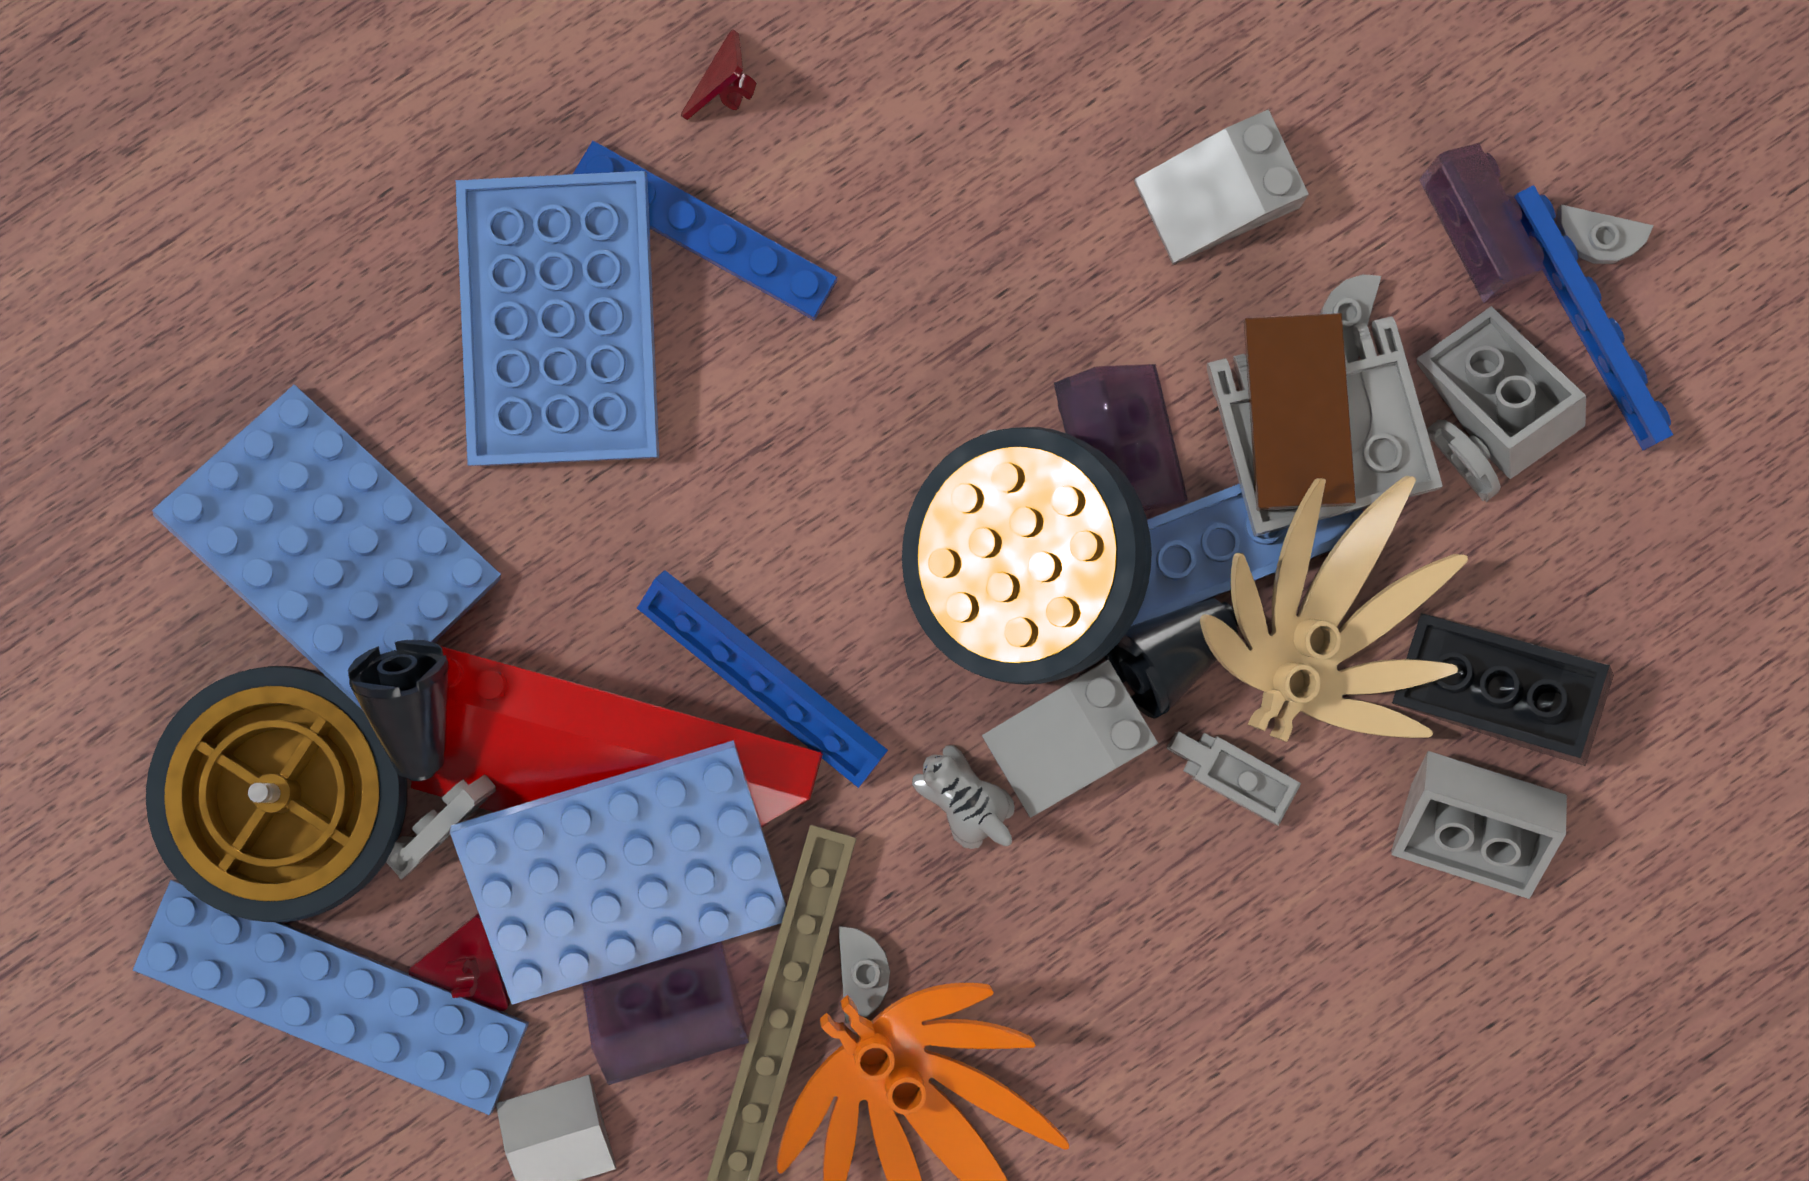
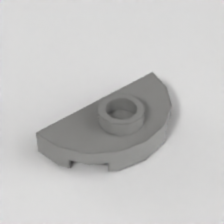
[1557,205,1654,264]
[1320,274,1381,363]
[1427,420,1501,502]
[839,926,890,1024]

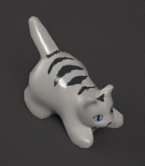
[912,745,1015,849]

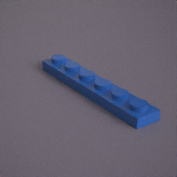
[573,140,837,321]
[1506,185,1673,451]
[637,570,888,788]

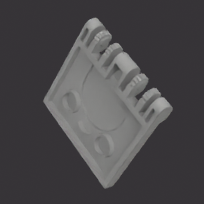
[1207,316,1443,537]

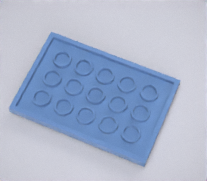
[455,171,659,466]
[152,385,501,709]
[450,740,787,1005]

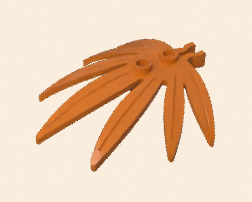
[776,983,1069,1181]

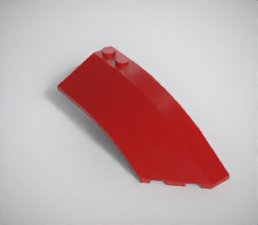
[411,646,823,828]

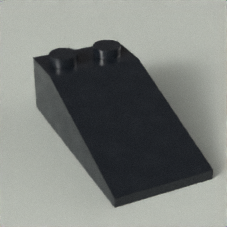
[1392,613,1614,766]

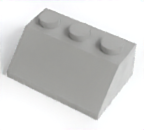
[1391,751,1567,899]

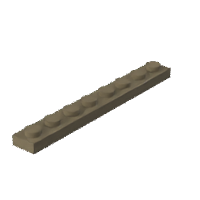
[707,825,857,1181]

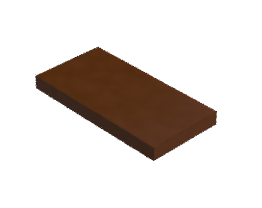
[1243,313,1356,511]

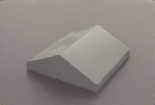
[496,1074,617,1181]

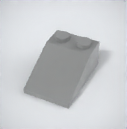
[1134,109,1309,264]
[1416,306,1586,479]
[981,660,1158,818]

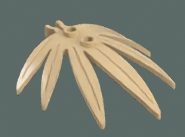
[1200,476,1468,742]

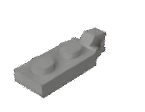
[1166,731,1301,826]
[386,774,496,880]

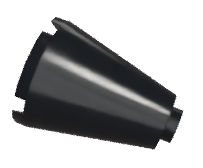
[1105,598,1239,719]
[348,640,449,781]

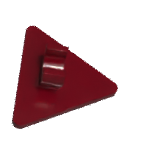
[681,29,757,120]
[409,914,510,1011]

